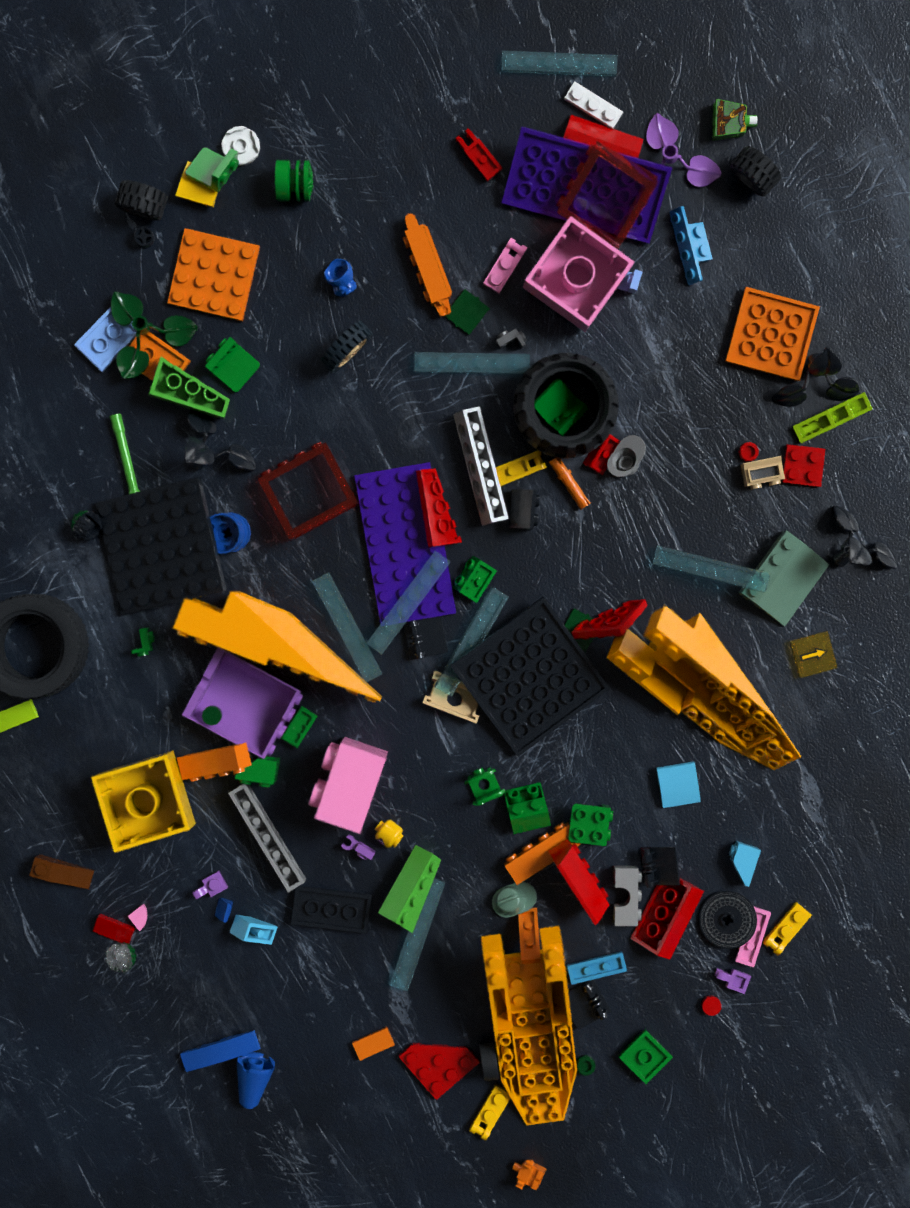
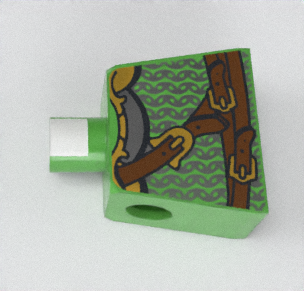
[712,99,757,141]

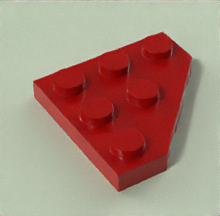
[571,599,648,640]
[399,1043,480,1100]

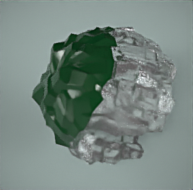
[106,942,136,973]

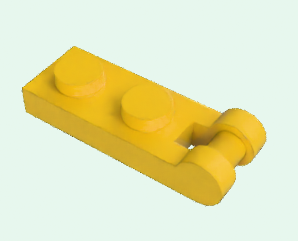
[495,451,547,486]
[763,902,812,956]
[469,1084,510,1141]

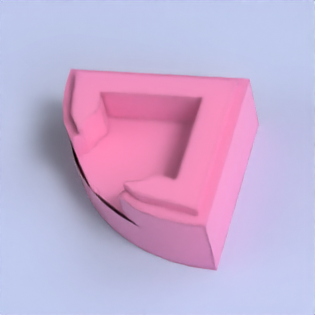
[128,904,147,931]

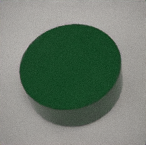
[202,705,222,725]
[576,1055,595,1076]

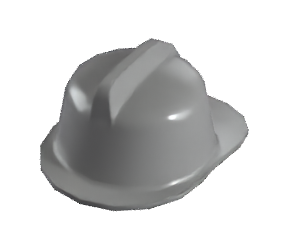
[607,435,646,477]

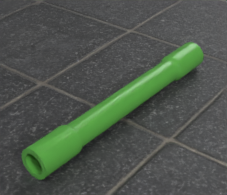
[110,414,140,494]

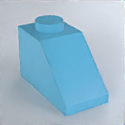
[729,841,761,887]
[230,915,278,945]

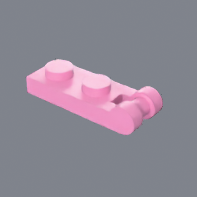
[483,238,527,294]

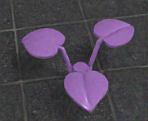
[646,113,721,187]

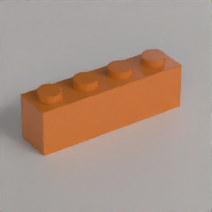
[177,743,252,782]
[504,822,582,885]

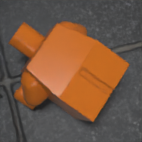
[512,1160,546,1190]

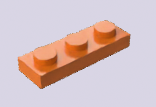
[518,908,541,964]

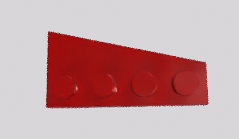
[416,468,462,547]

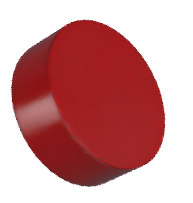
[739,442,759,462]
[701,995,721,1016]

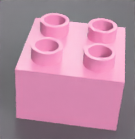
[523,216,634,332]
[308,737,388,834]

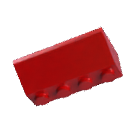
[563,115,644,158]
[548,839,610,925]
[630,878,704,960]

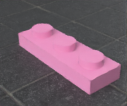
[735,907,771,967]

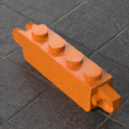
[403,213,452,317]

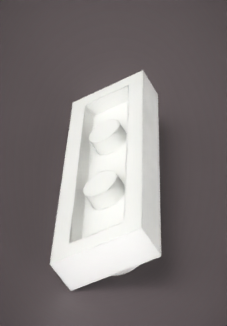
[564,81,623,129]

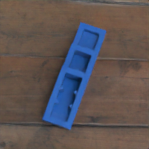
[180,1030,260,1072]

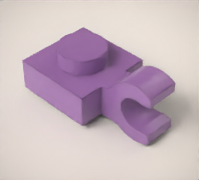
[341,834,376,860]
[193,871,228,899]
[714,968,751,994]

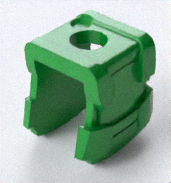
[464,767,505,806]

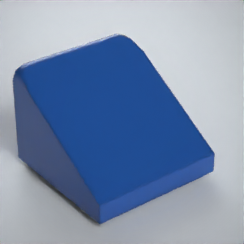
[215,898,233,923]

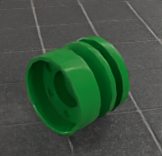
[275,160,313,202]

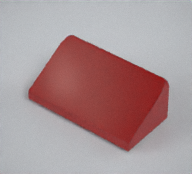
[583,434,621,475]
[93,913,136,944]

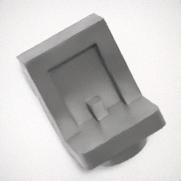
[496,329,527,349]

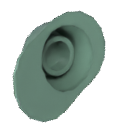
[492,882,537,918]

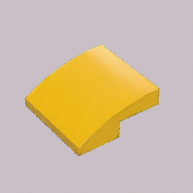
[175,161,220,208]

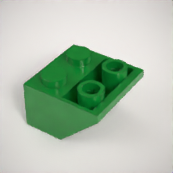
[235,756,280,787]
[504,782,551,834]

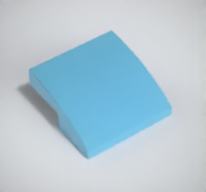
[656,761,701,808]

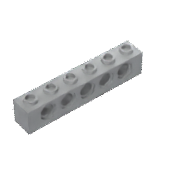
[453,406,509,526]
[228,784,306,892]

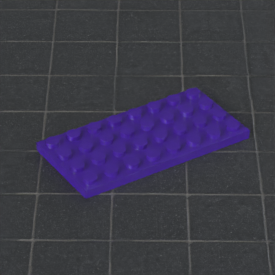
[502,126,672,244]
[354,462,456,626]

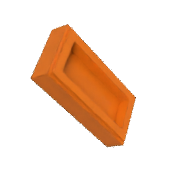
[352,1027,395,1061]

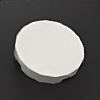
[221,126,260,166]

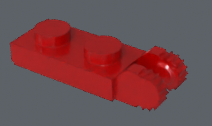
[455,128,503,182]

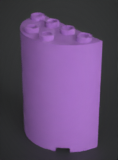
[182,647,303,759]

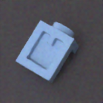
[617,270,642,294]

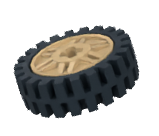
[320,321,373,373]

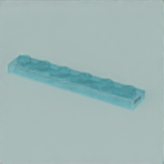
[502,51,618,76]
[414,352,530,374]
[653,546,770,593]
[367,551,450,655]
[312,572,383,682]
[434,587,509,697]
[390,878,445,991]

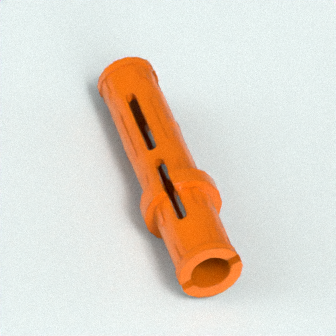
[549,457,590,510]

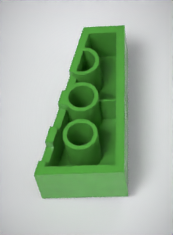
[148,357,230,419]
[378,845,441,933]

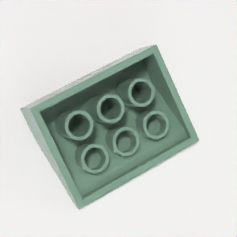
[738,531,829,626]

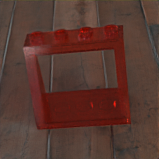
[556,141,658,250]
[258,441,359,540]

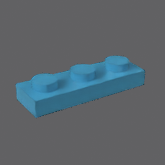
[567,951,627,985]

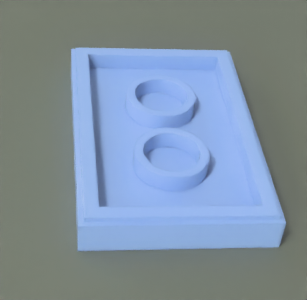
[74,307,136,372]

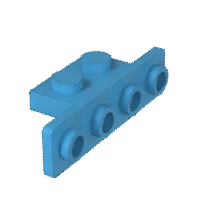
[669,206,713,285]

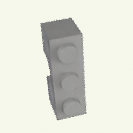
[613,866,642,926]

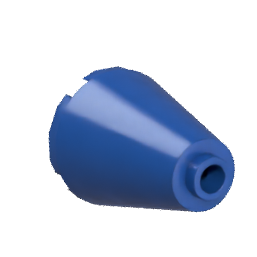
[237,1052,275,1109]

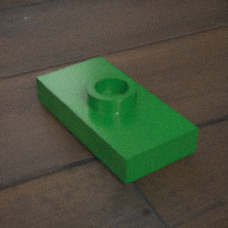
[281,706,318,748]

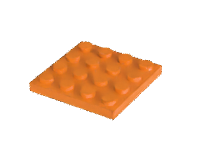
[167,228,260,322]
[725,287,820,382]

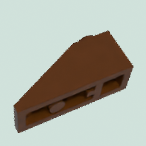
[29,854,95,889]

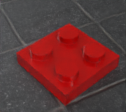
[782,444,825,487]

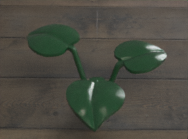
[111,292,198,379]

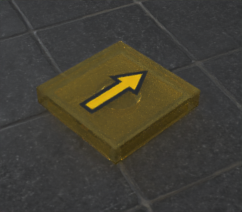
[790,631,838,678]

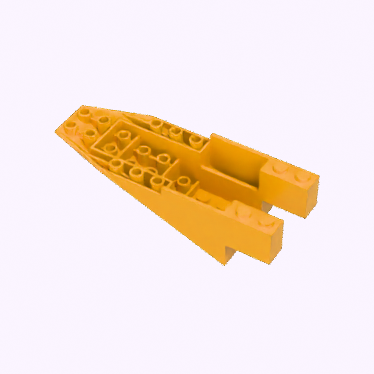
[173,591,382,703]
[607,606,801,770]
[481,926,577,1126]

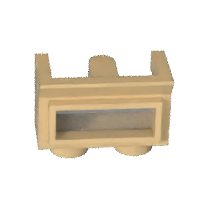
[740,456,785,489]

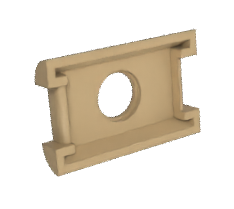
[423,671,479,724]

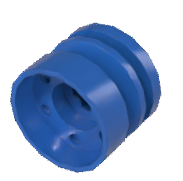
[210,512,251,554]

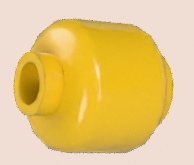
[375,819,404,848]

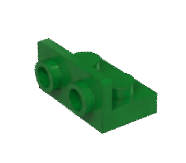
[453,556,497,603]

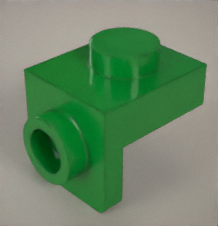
[131,628,155,657]

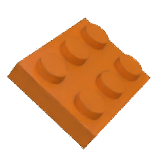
[130,332,191,381]

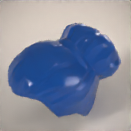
[324,259,357,297]

